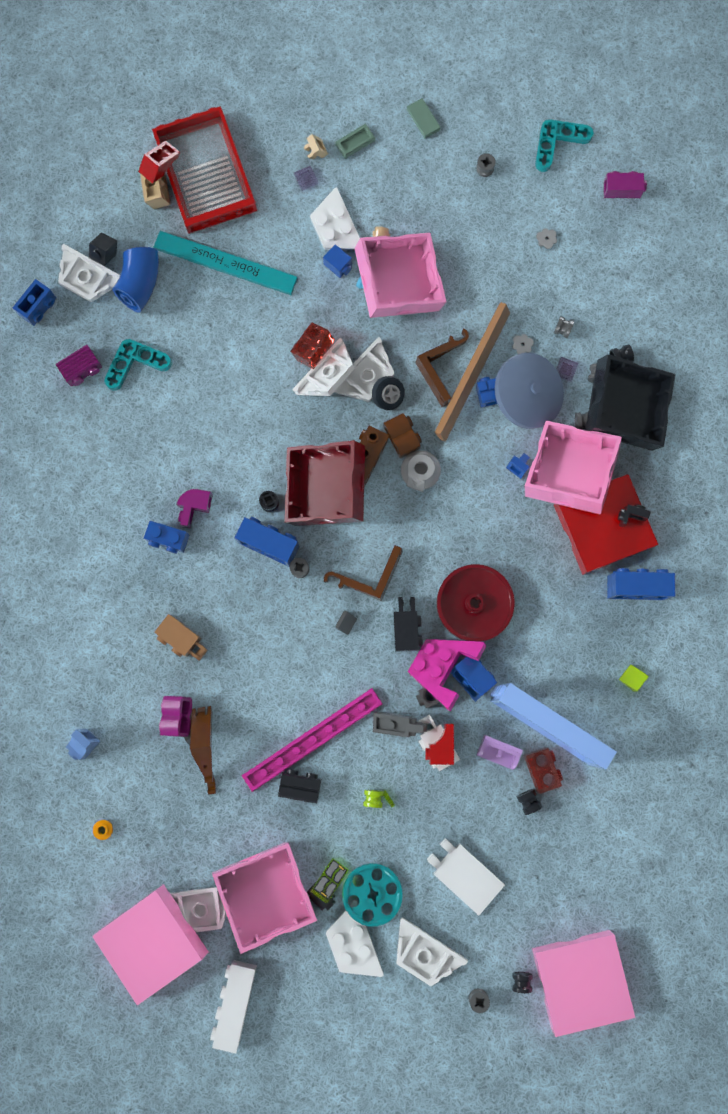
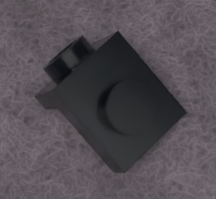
[618,504,651,527]

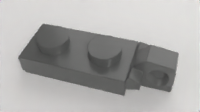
[373,712,427,738]

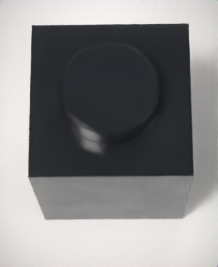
[89,232,117,266]

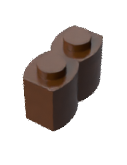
[383,413,422,458]

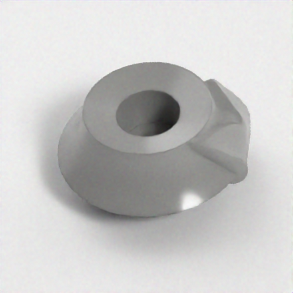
[401,451,441,492]

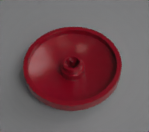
[436,564,515,642]

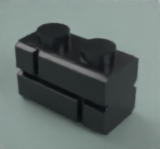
[278,769,322,804]

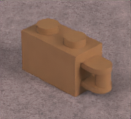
[154,614,208,661]

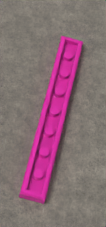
[242,688,383,792]

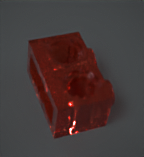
[290,322,335,369]
[523,747,563,794]

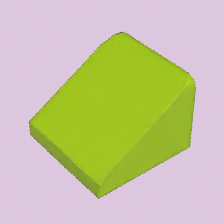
[618,664,649,692]

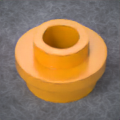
[93,820,113,840]

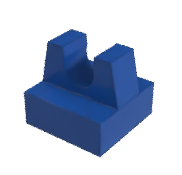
[506,453,530,479]

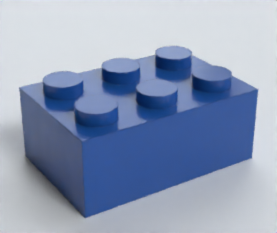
[234,517,300,567]
[607,568,675,600]

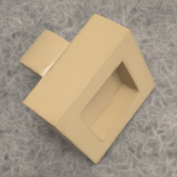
[304,134,328,159]

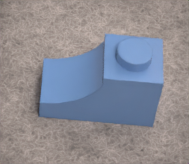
[66,729,101,760]

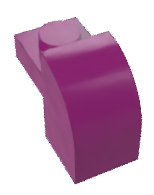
[176,489,213,529]

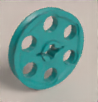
[342,863,403,927]

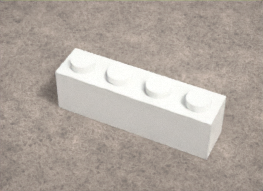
[210,960,257,1054]

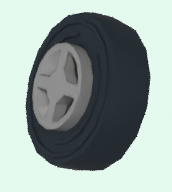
[372,376,405,410]

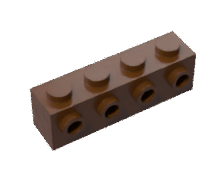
[359,425,389,488]

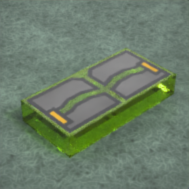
[310,858,348,904]

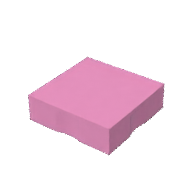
[354,233,446,318]
[525,421,622,514]
[212,842,317,954]
[92,884,209,1005]
[532,930,635,1037]

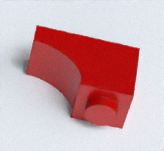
[138,140,180,183]
[425,724,454,765]

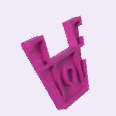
[408,639,486,711]

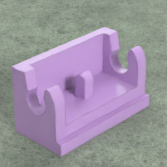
[477,735,523,770]

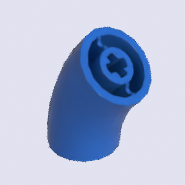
[112,247,159,313]

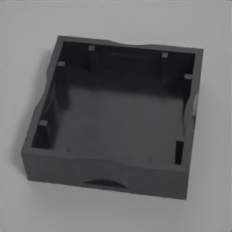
[585,354,676,451]

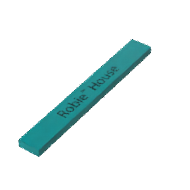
[153,231,298,296]

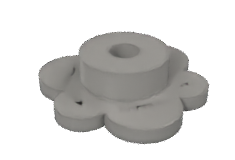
[536,228,557,249]
[512,334,534,354]

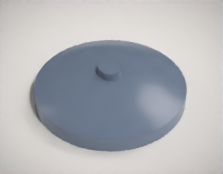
[495,353,564,429]

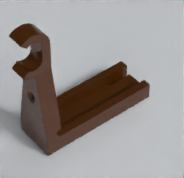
[415,328,469,407]
[324,545,403,601]
[190,706,216,795]

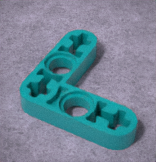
[535,119,594,172]
[104,339,172,391]

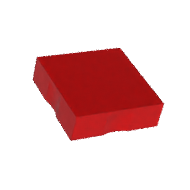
[554,474,659,575]

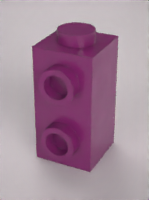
[603,171,647,198]

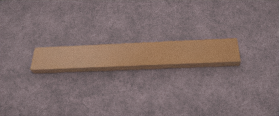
[435,302,510,442]

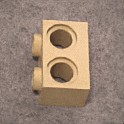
[139,166,171,209]

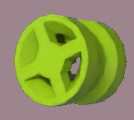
[363,790,384,808]

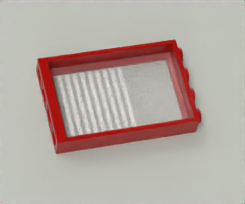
[152,106,257,234]

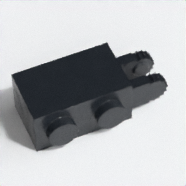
[393,597,422,652]

